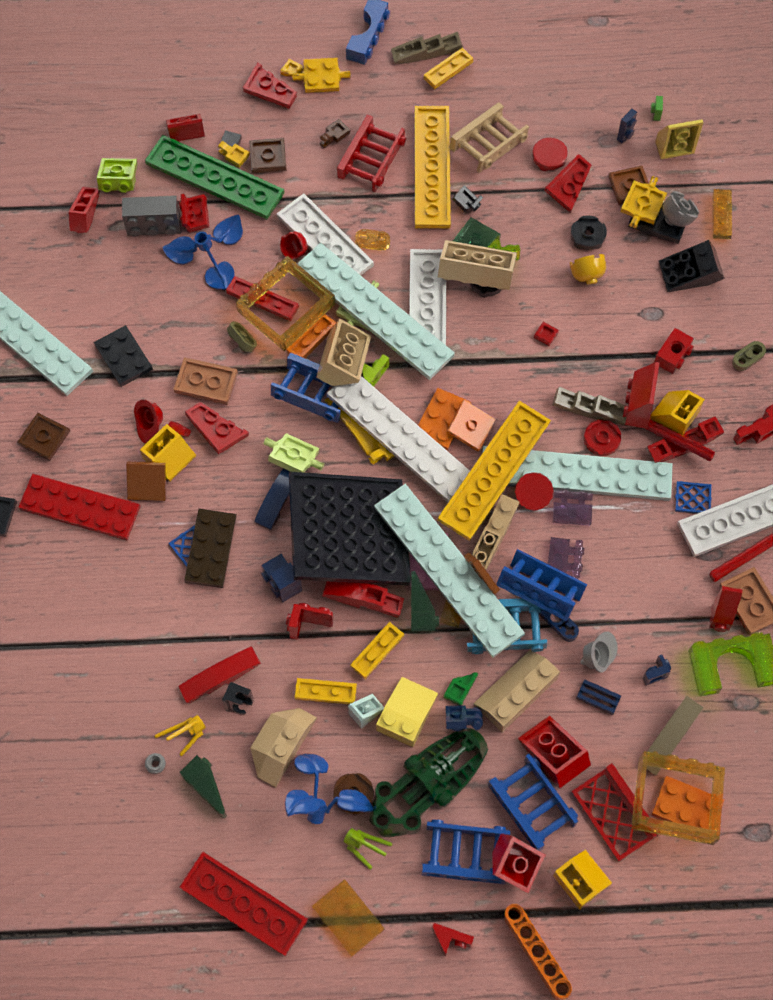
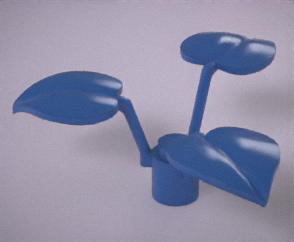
[163,215,243,290]
[285,754,373,824]

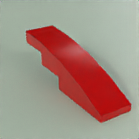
[178,646,261,704]

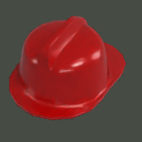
[134,399,163,444]

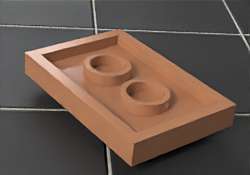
[173,357,238,405]
[719,567,773,636]

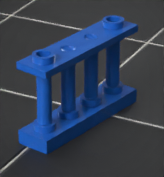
[271,353,341,423]
[496,549,588,621]
[488,754,578,851]
[422,819,510,885]

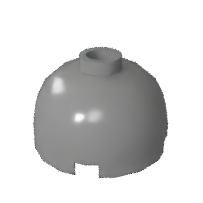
[663,191,699,227]

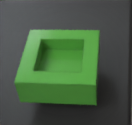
[650,96,663,121]

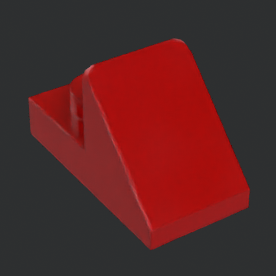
[432,923,474,957]

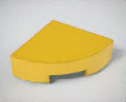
[280,59,304,76]

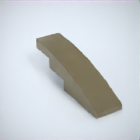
[391,31,464,64]
[552,387,627,426]
[639,696,704,775]

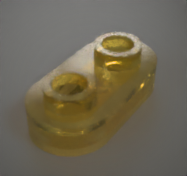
[355,229,390,250]

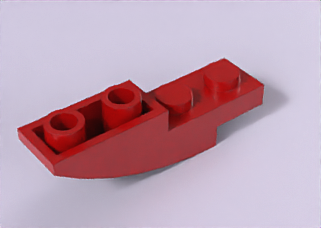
[733,405,773,445]
[322,581,405,618]

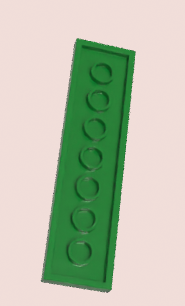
[145,135,285,220]

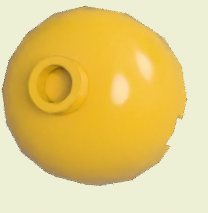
[569,254,606,285]

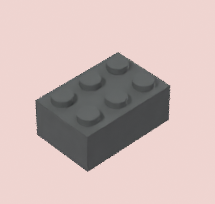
[122,196,181,236]

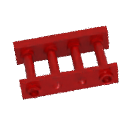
[337,114,407,192]

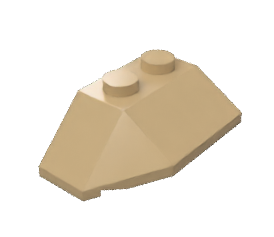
[250,708,317,788]

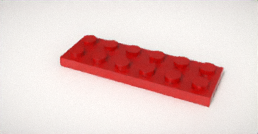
[18,473,140,541]
[179,852,308,957]

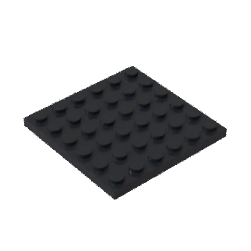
[289,472,411,586]

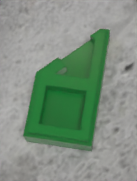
[443,672,478,706]

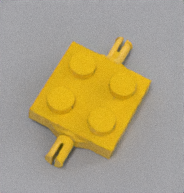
[292,58,351,93]
[620,176,667,228]

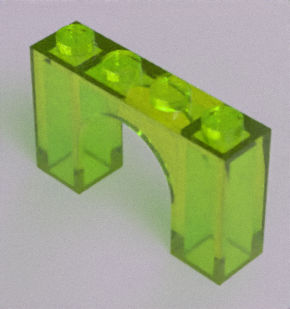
[688,632,773,697]

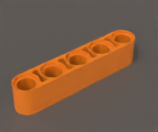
[504,904,572,1000]

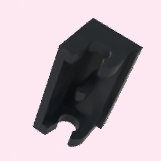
[222,682,254,715]

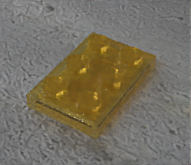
[312,879,385,957]

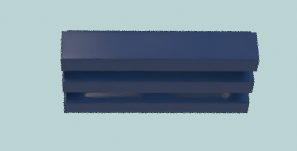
[576,679,621,715]

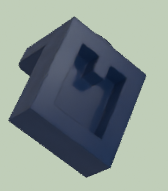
[643,654,671,686]

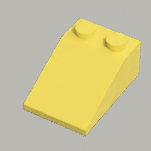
[655,119,703,159]
[376,677,438,747]

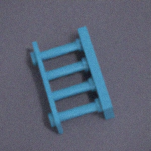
[467,598,547,655]

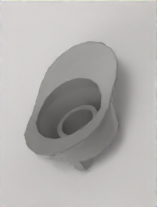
[580,632,618,672]

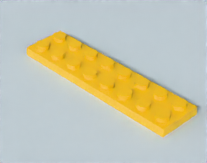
[415,106,451,228]
[437,401,551,541]

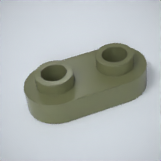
[227,321,257,352]
[732,341,766,371]

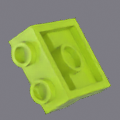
[97,158,137,193]

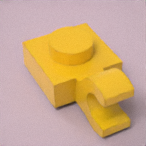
[218,141,250,168]
[368,443,395,465]

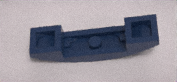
[254,468,307,530]

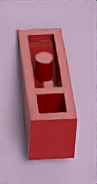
[68,187,100,233]
[709,586,743,632]

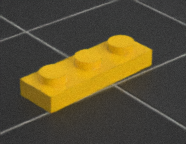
[423,48,474,89]
[350,622,405,679]
[295,678,357,704]

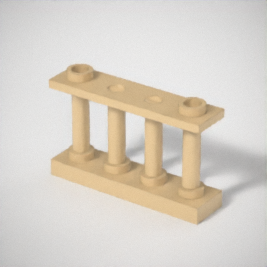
[449,102,529,173]

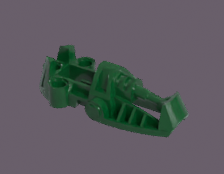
[369,728,488,837]

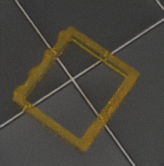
[236,256,335,351]
[632,751,725,845]

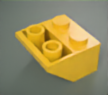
[650,390,705,435]
[140,424,196,482]
[553,850,612,910]

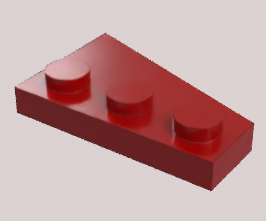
[544,154,592,213]
[185,402,249,455]

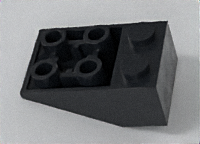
[659,240,725,292]

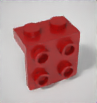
[286,603,334,640]

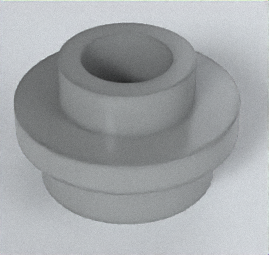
[145,753,166,774]

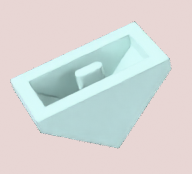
[348,694,384,729]

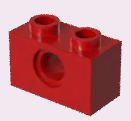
[654,328,694,374]

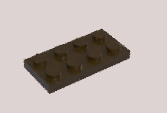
[184,508,237,588]

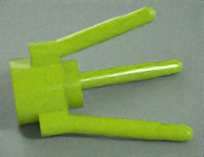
[343,828,392,869]

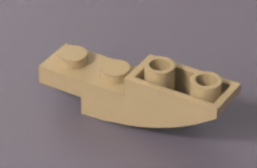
[472,494,520,570]

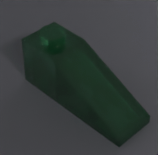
[411,571,439,632]
[179,755,227,819]

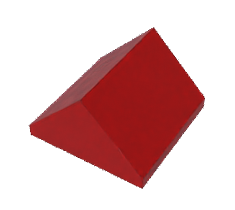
[166,113,205,142]

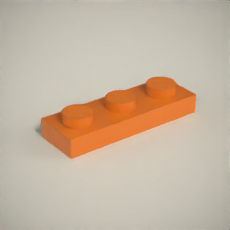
[287,313,336,359]

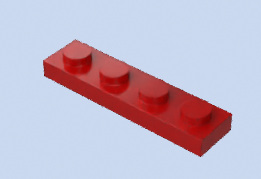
[226,276,299,321]

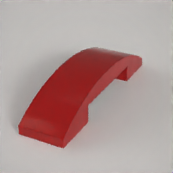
[647,416,724,463]

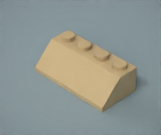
[438,240,517,290]
[316,318,371,386]
[474,650,560,732]

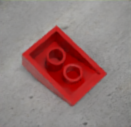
[518,716,591,789]

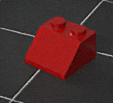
[492,833,546,893]

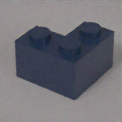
[261,553,303,603]

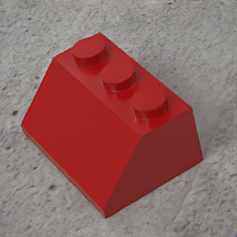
[623,362,660,429]

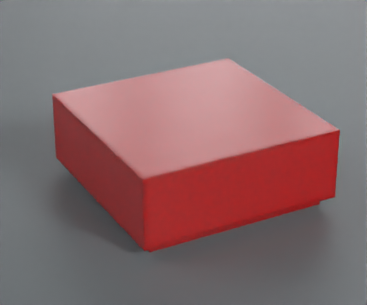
[534,321,559,346]
[168,421,192,437]

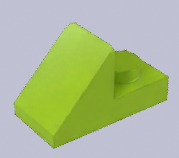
[362,355,389,387]

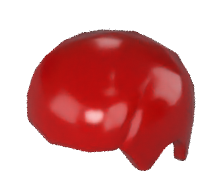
[280,231,308,260]

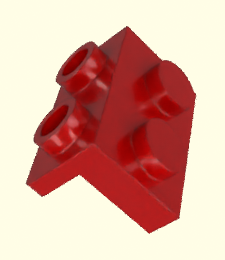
[179,194,209,233]

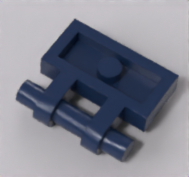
[446,705,483,731]

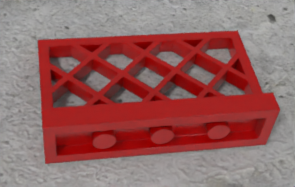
[572,763,660,862]

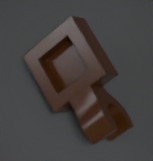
[320,119,350,148]

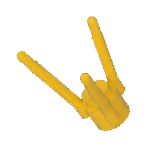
[154,715,206,756]

